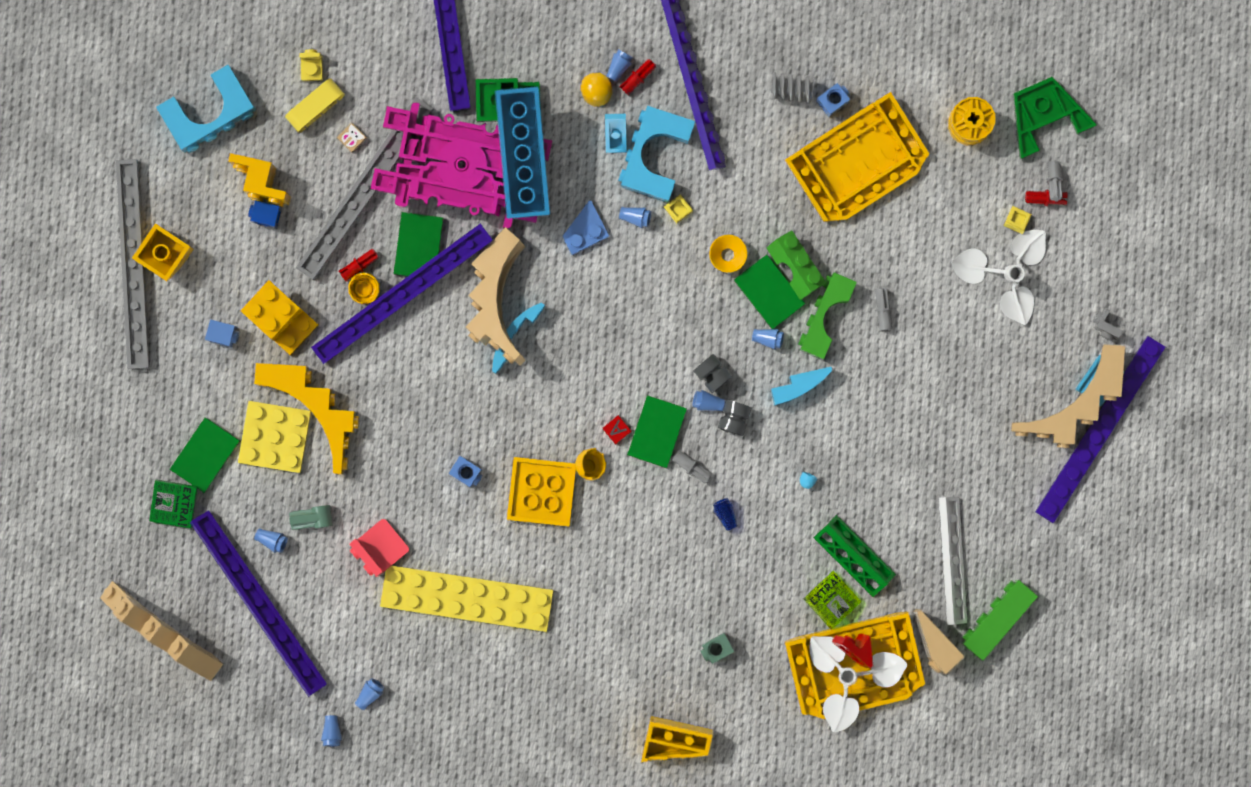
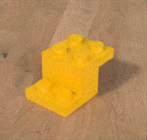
[228,153,291,207]
[240,280,319,356]

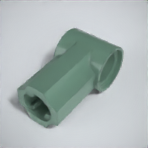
[289,505,333,530]

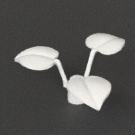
[951,230,1046,325]
[809,636,907,732]

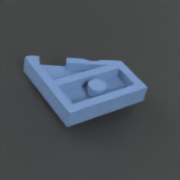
[562,201,609,255]

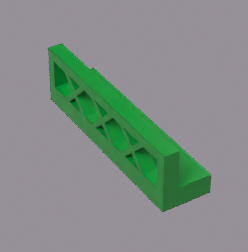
[813,515,896,597]

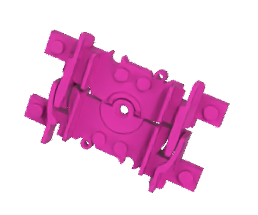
[371,103,552,229]

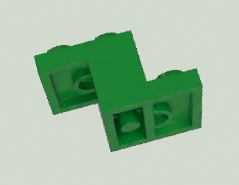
[476,78,541,122]

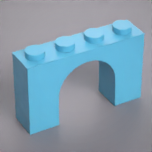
[156,65,256,153]
[618,106,695,203]

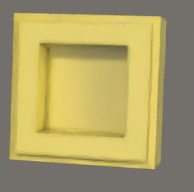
[664,194,693,224]
[1003,206,1032,234]

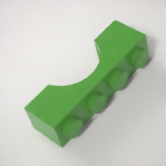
[798,272,857,361]

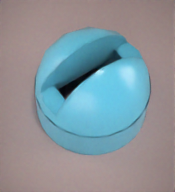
[800,471,818,489]

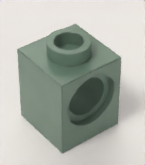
[700,633,734,664]

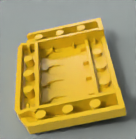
[785,92,929,222]
[784,611,925,719]

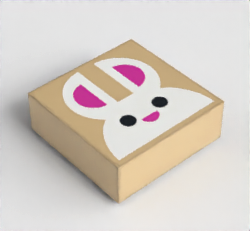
[337,123,367,153]

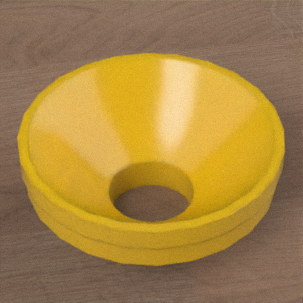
[709,235,747,273]

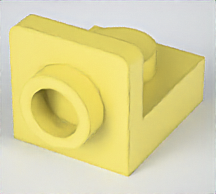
[299,49,323,81]

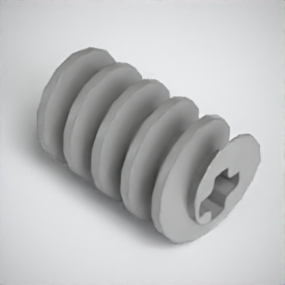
[771,72,815,103]

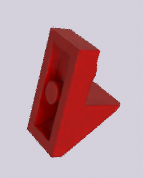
[831,633,873,669]

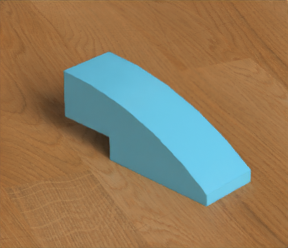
[771,367,832,406]

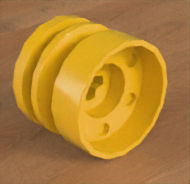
[948,97,995,145]

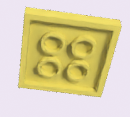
[238,401,311,473]

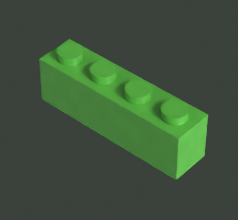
[961,580,1038,661]

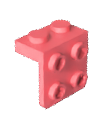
[349,519,409,577]

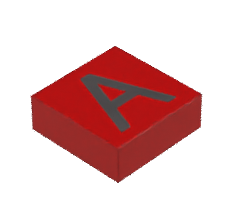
[602,415,632,445]

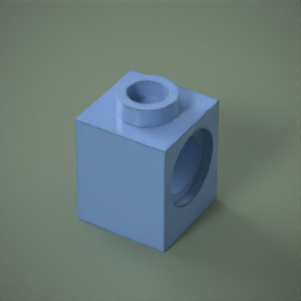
[816,83,850,117]
[205,319,239,347]
[449,456,483,487]

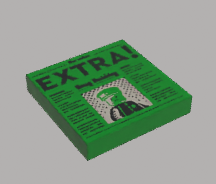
[149,479,198,529]

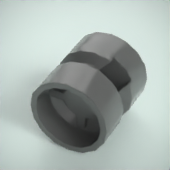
[693,354,732,393]
[718,400,752,436]

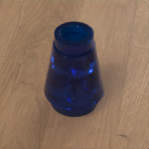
[713,498,738,531]

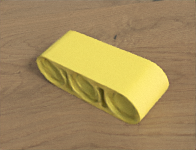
[285,78,345,133]

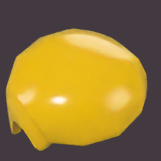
[580,72,613,107]
[348,273,380,304]
[575,448,606,481]

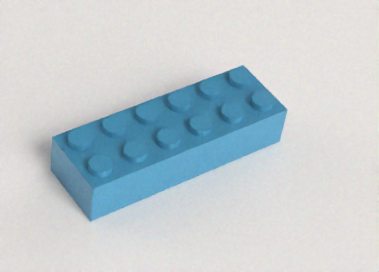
[495,87,550,219]

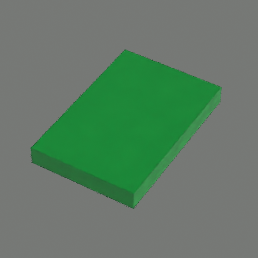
[393,212,444,277]
[733,254,805,329]
[627,395,687,468]
[169,417,240,493]

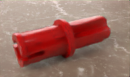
[619,59,656,96]
[1025,189,1068,206]
[339,249,379,281]

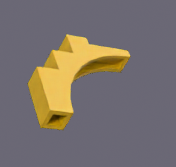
[254,363,359,474]

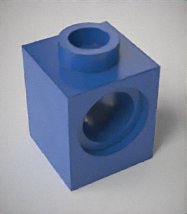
[248,200,282,229]

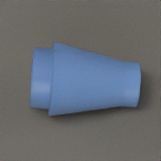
[606,49,633,82]
[619,207,651,228]
[752,329,784,350]
[692,390,725,411]
[254,528,288,553]
[355,678,384,710]
[321,715,342,747]

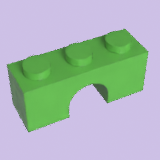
[766,230,826,300]

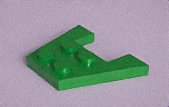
[1013,77,1097,160]

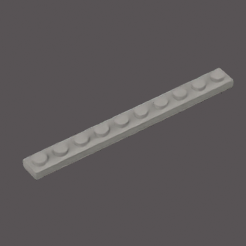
[296,97,433,280]
[116,159,150,369]

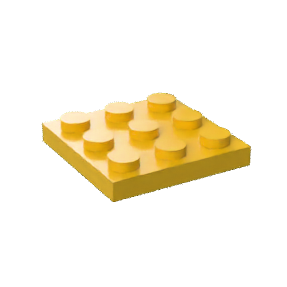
[507,457,576,527]

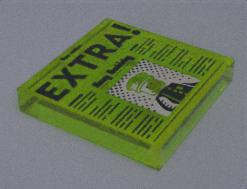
[803,571,862,630]

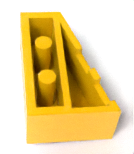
[641,716,713,762]

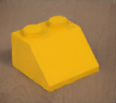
[132,223,194,282]

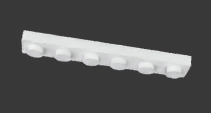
[939,497,967,625]

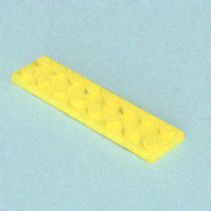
[380,566,553,632]

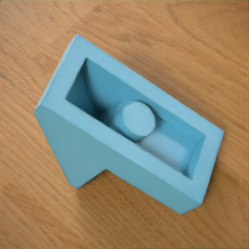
[605,114,627,153]

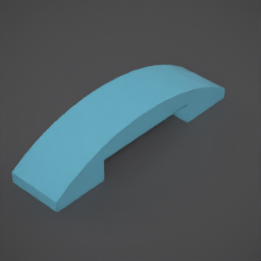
[492,303,545,375]

